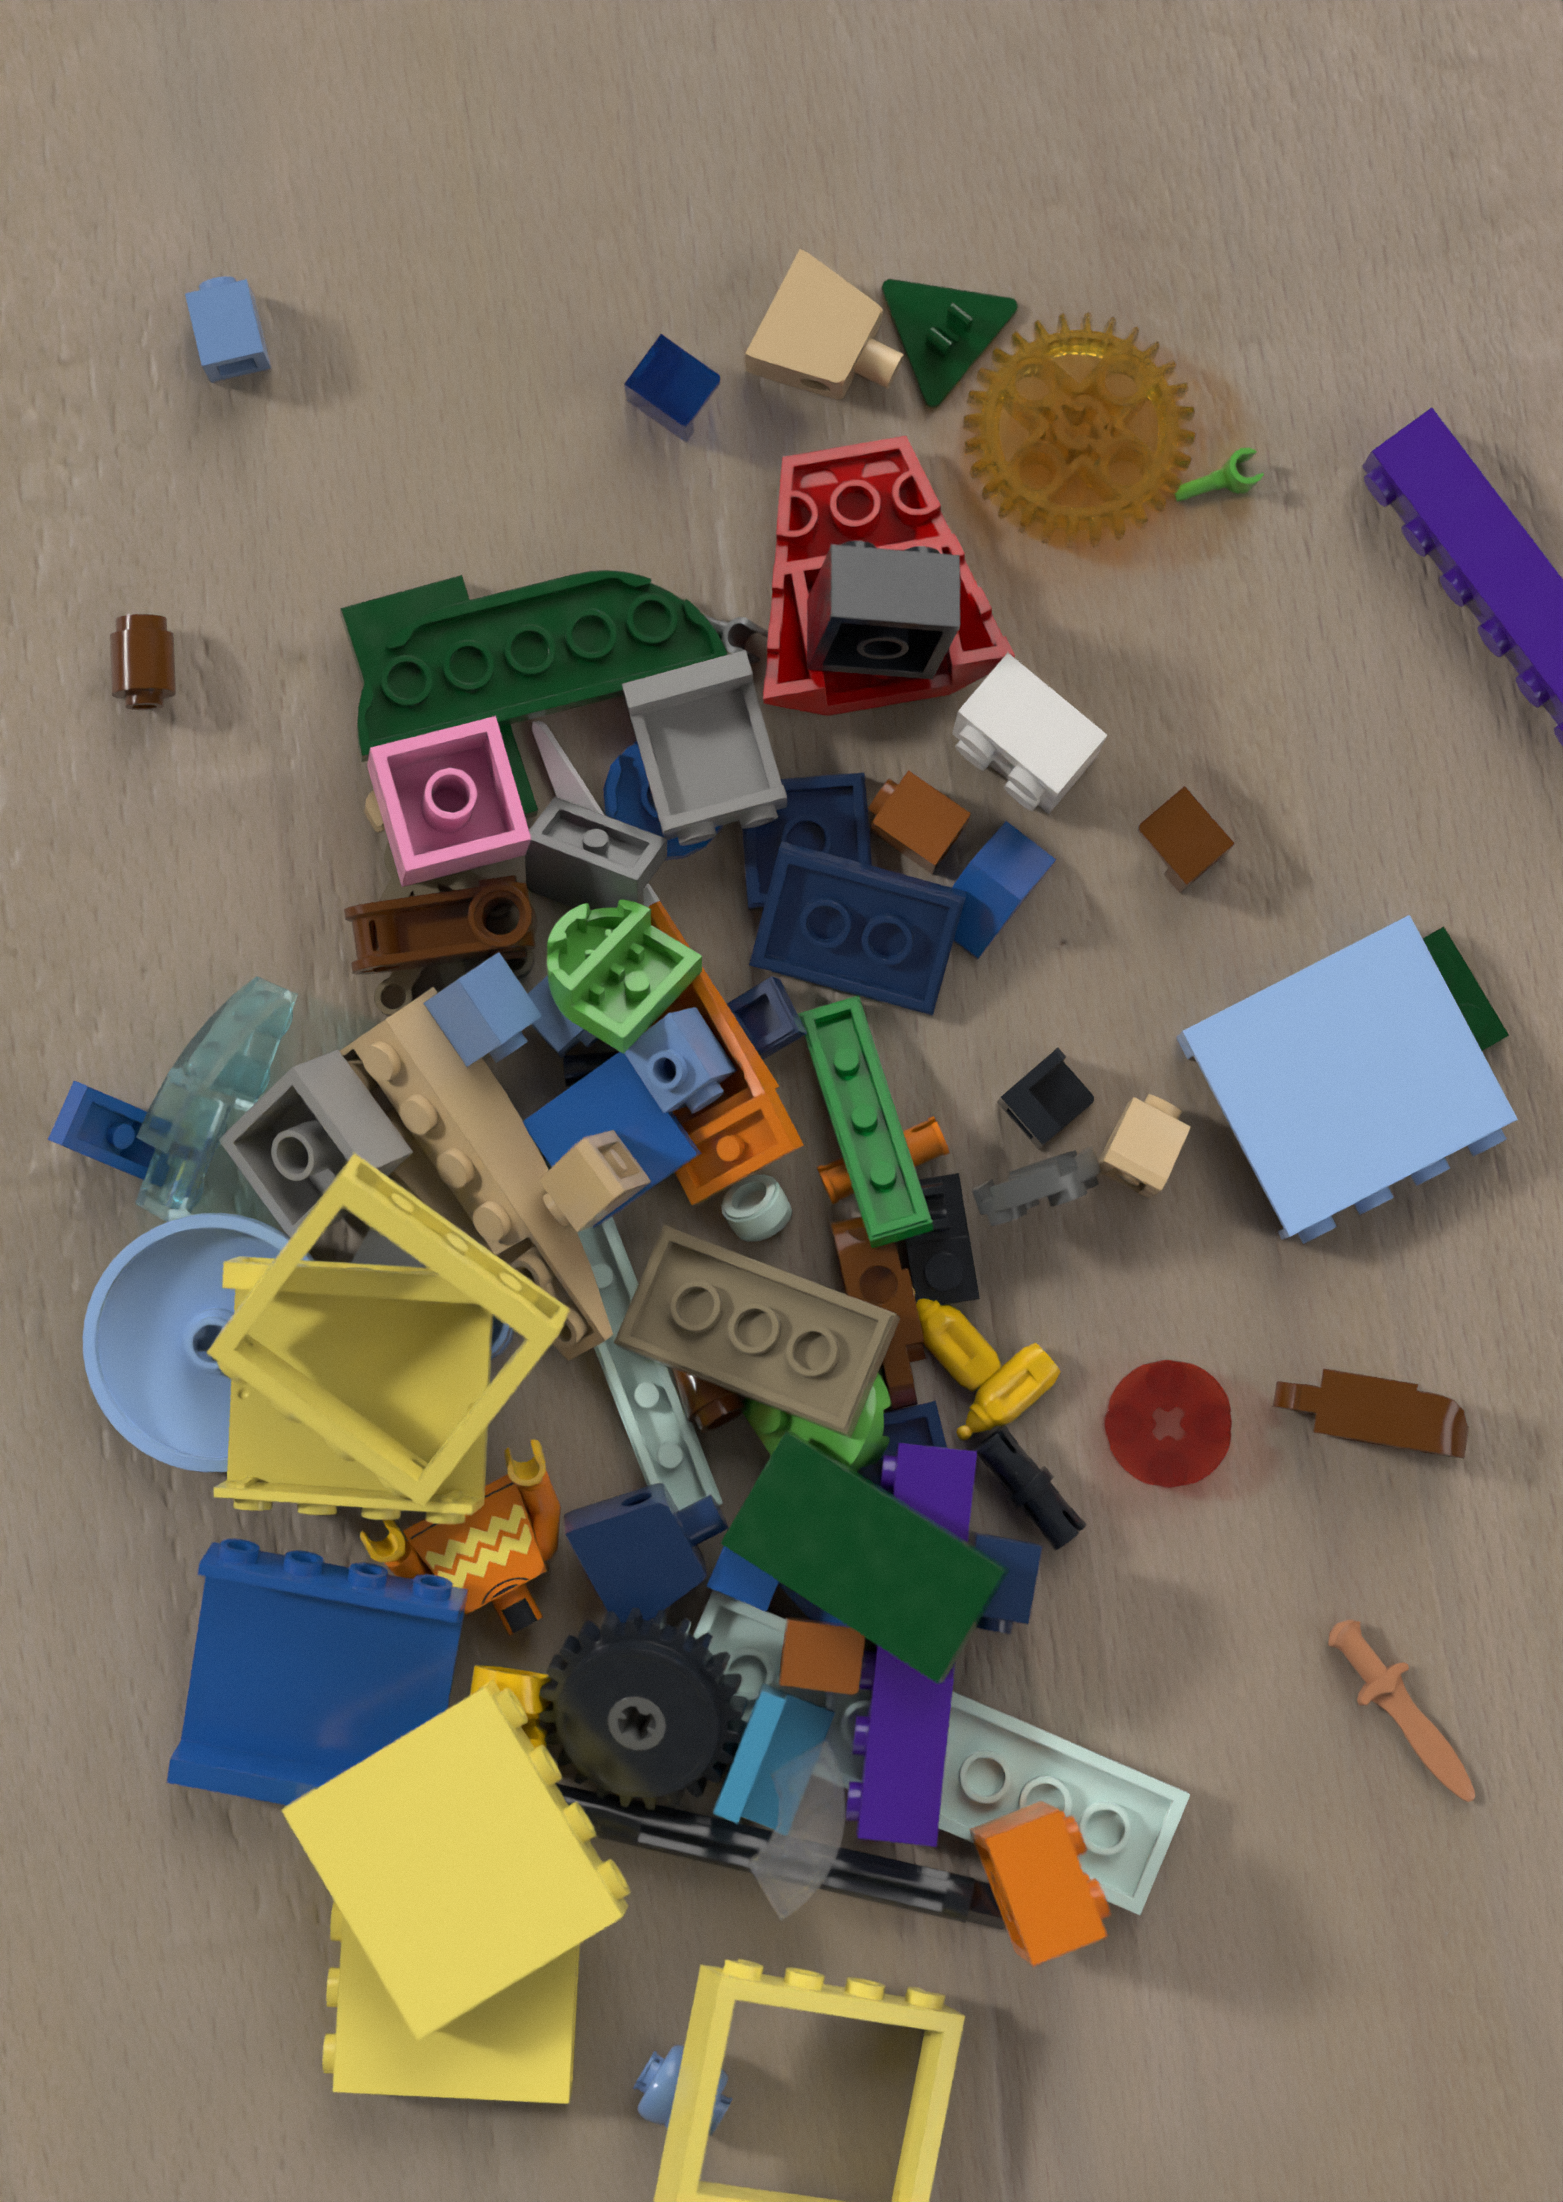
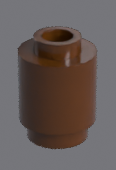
[110,614,176,710]

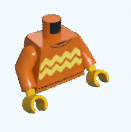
[360,1439,561,1636]

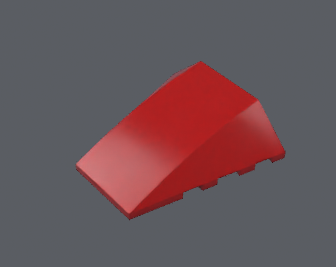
[763,435,1015,716]

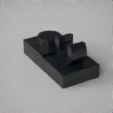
[904,1173,980,1305]

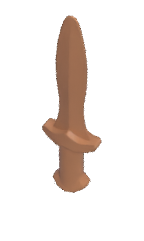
[1328,1619,1475,1802]

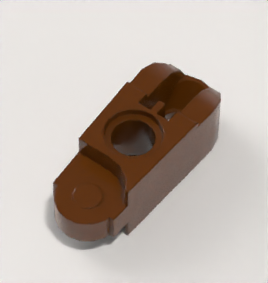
[830,1216,926,1410]
[1273,1368,1469,1459]

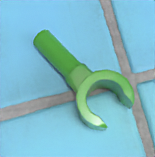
[1172,447,1264,502]

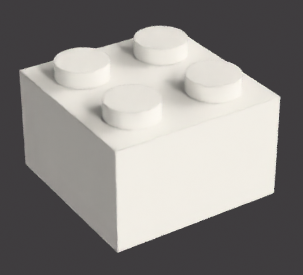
[952,653,1107,814]

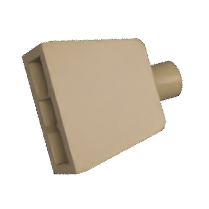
[745,249,904,400]

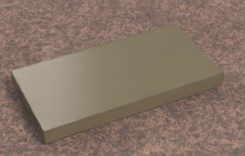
[614,1225,900,1438]

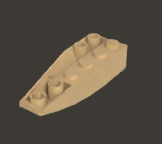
[339,987,613,1361]

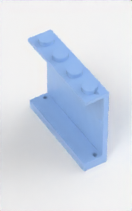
[1176,915,1518,1244]

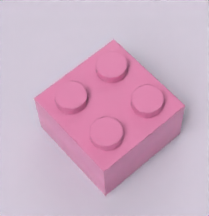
[367,716,531,887]

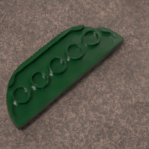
[357,570,727,762]

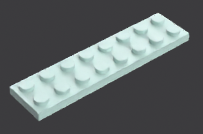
[693,1589,1190,1915]

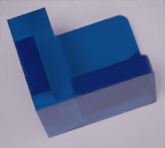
[624,334,720,442]

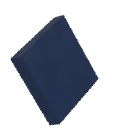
[742,772,872,910]

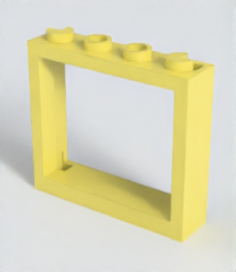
[207,1153,570,1508]
[653,1959,965,2202]

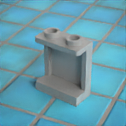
[622,650,787,846]

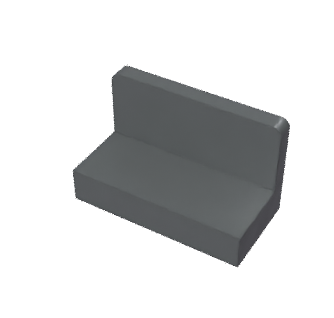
[525,797,667,910]

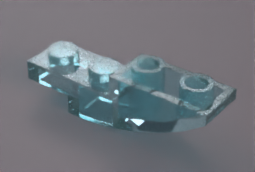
[135,976,298,1222]

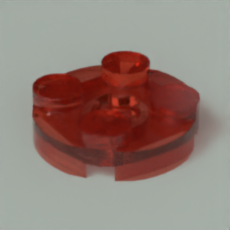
[1102,1359,1232,1488]

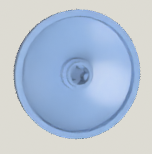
[83,1213,315,1472]

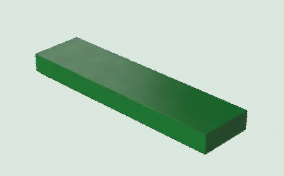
[798,995,933,1249]

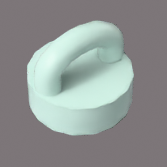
[721,1175,792,1242]

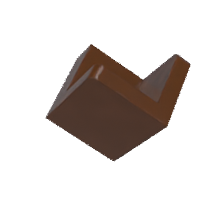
[1138,786,1235,893]

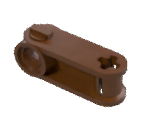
[344,875,537,975]

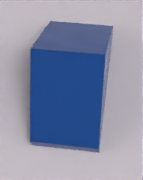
[952,821,1056,960]

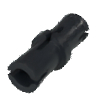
[973,1425,1087,1551]

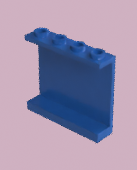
[167,1539,468,1805]

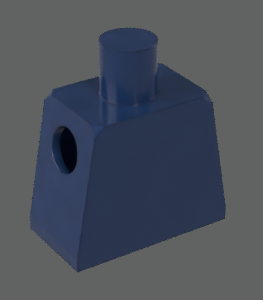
[564,1483,729,1623]

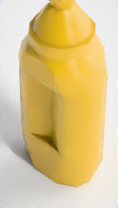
[912,1286,1002,1392]
[956,1343,1061,1441]

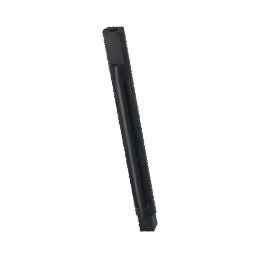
[555,1783,1005,1929]

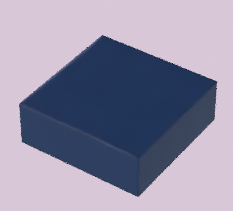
[727,976,807,1060]

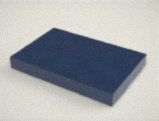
[749,841,967,1015]

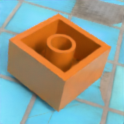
[969,1801,1111,1966]

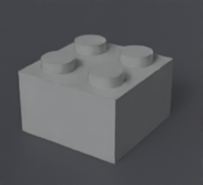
[218,1050,413,1238]

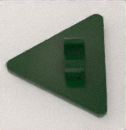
[881,279,1018,408]

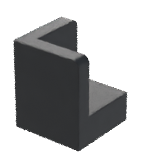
[997,1048,1094,1150]

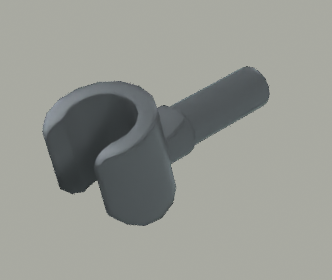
[702,613,768,663]

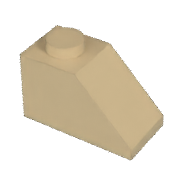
[1098,1094,1191,1199]
[539,1130,652,1232]

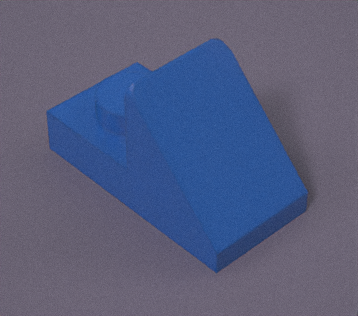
[48,1081,184,1186]

